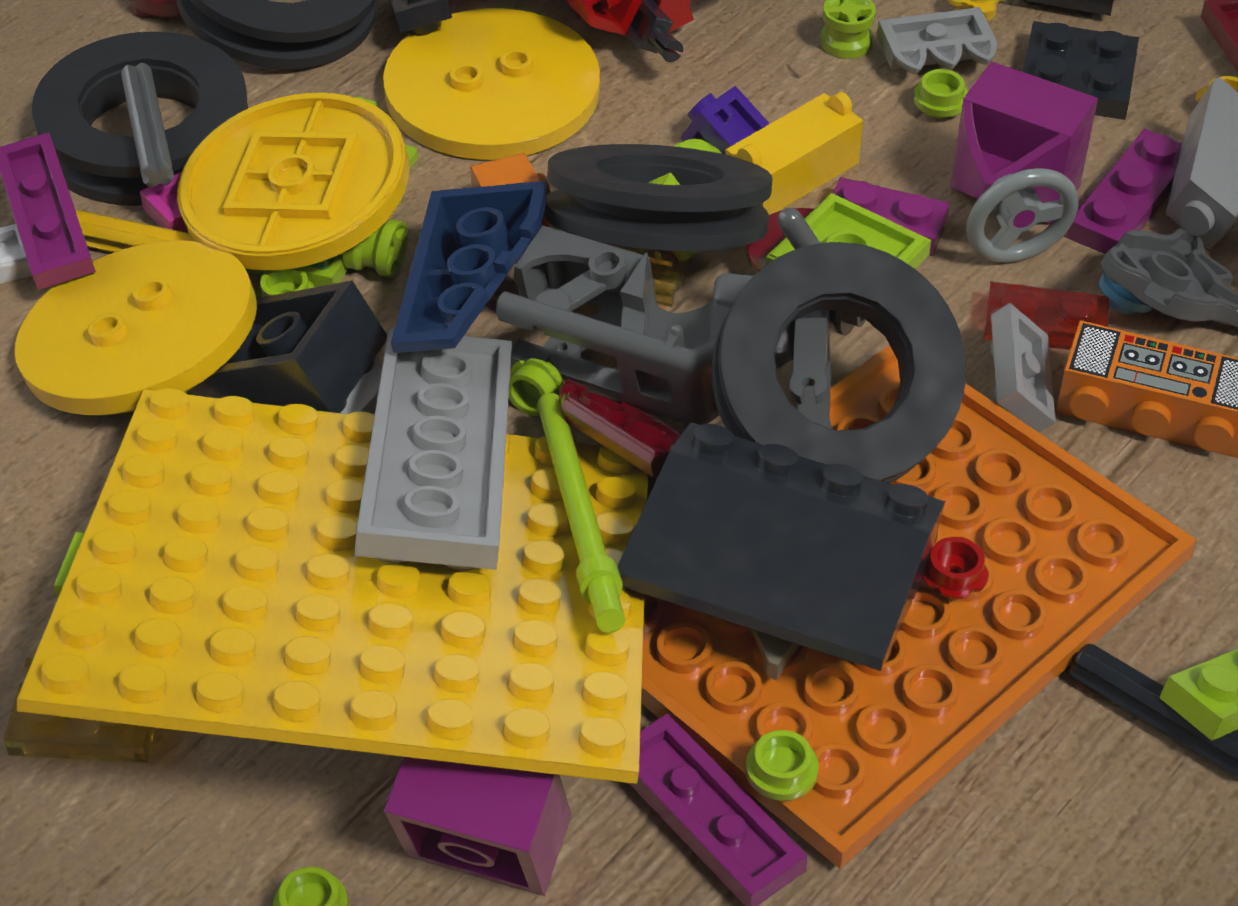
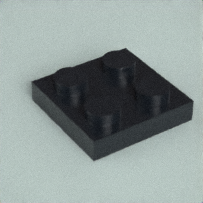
[1023,21,1139,120]

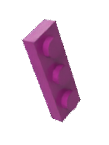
[1066,129,1182,255]
[0,132,96,290]
[629,713,808,906]

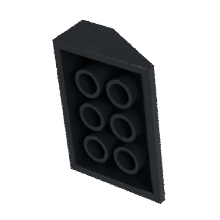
[617,422,946,671]

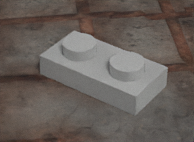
[990,303,1056,432]

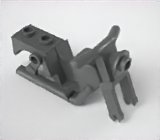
[496,208,866,429]

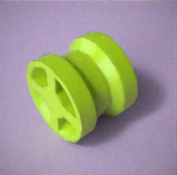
[820,0,876,59]
[342,219,408,278]

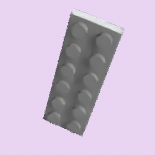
[354,328,512,570]

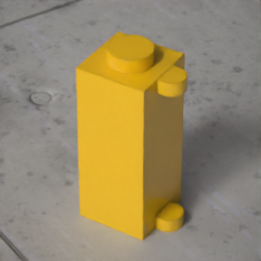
[725,92,864,215]

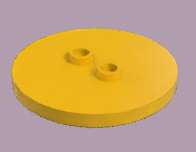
[383,8,600,160]
[177,93,410,271]
[14,240,257,415]

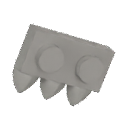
[876,7,997,74]

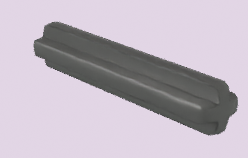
[121,62,174,188]

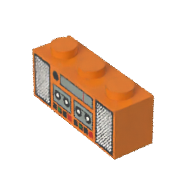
[1056,320,1238,458]

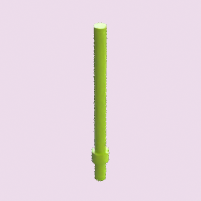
[537,393,625,633]

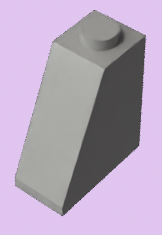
[1166,77,1238,251]

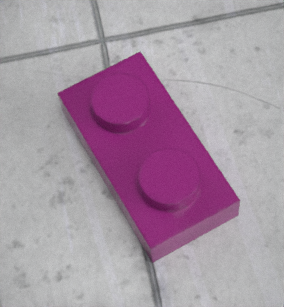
[833,177,950,256]

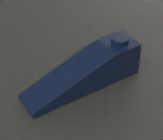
[391,181,548,353]

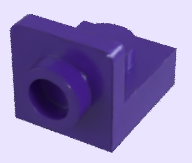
[680,86,770,154]

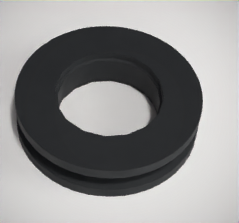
[176,0,377,69]
[32,31,249,206]
[545,144,773,251]
[711,242,966,484]

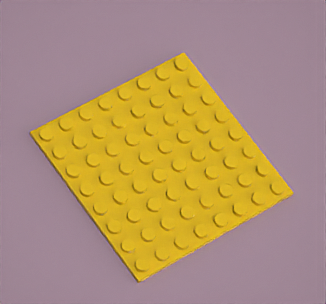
[17,388,648,784]

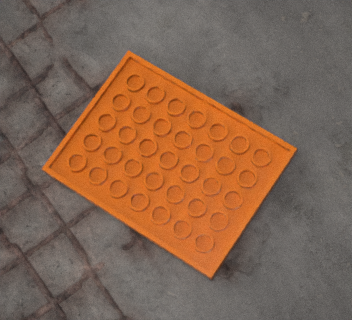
[641,345,1197,869]

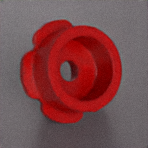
[922,537,989,600]

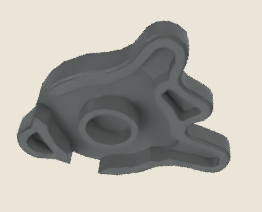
[1101,228,1238,327]

